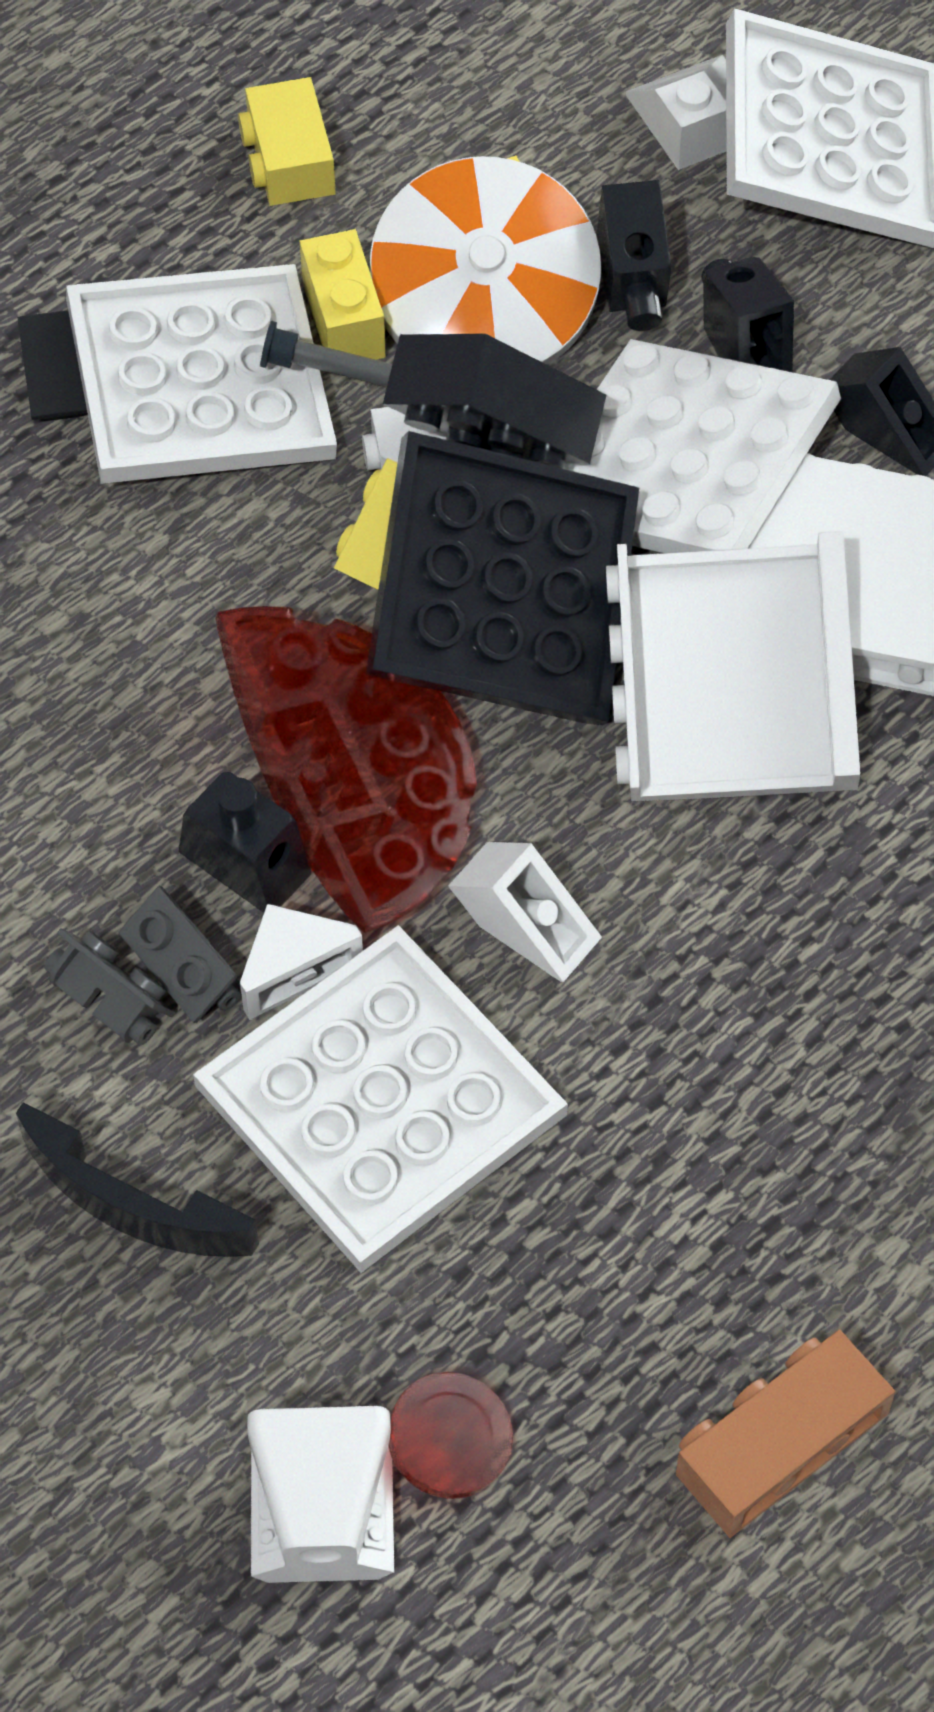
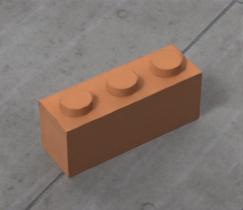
[676,1329,896,1538]

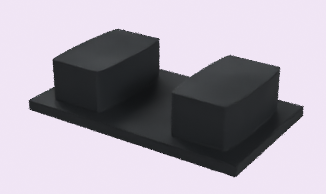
[17,310,88,421]

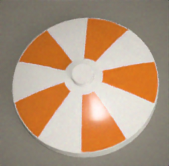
[370,156,601,365]

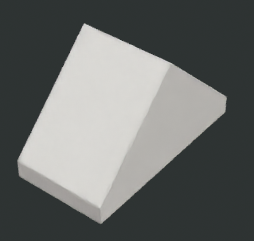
[240,904,363,1020]

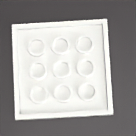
[726,8,934,248]
[66,264,337,484]
[564,339,841,553]
[193,925,568,1273]

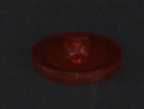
[388,1372,513,1499]

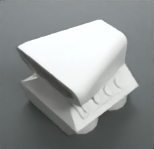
[247,1406,394,1583]

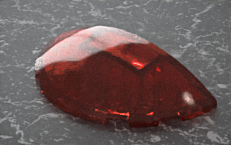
[215,606,477,933]

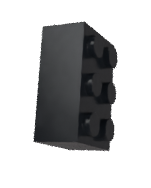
[383,334,607,469]

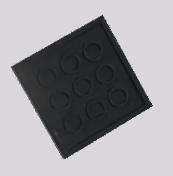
[366,431,640,725]

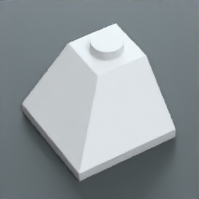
[626,55,727,170]

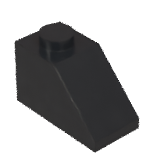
[829,347,934,476]

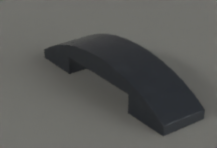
[16,1102,259,1257]

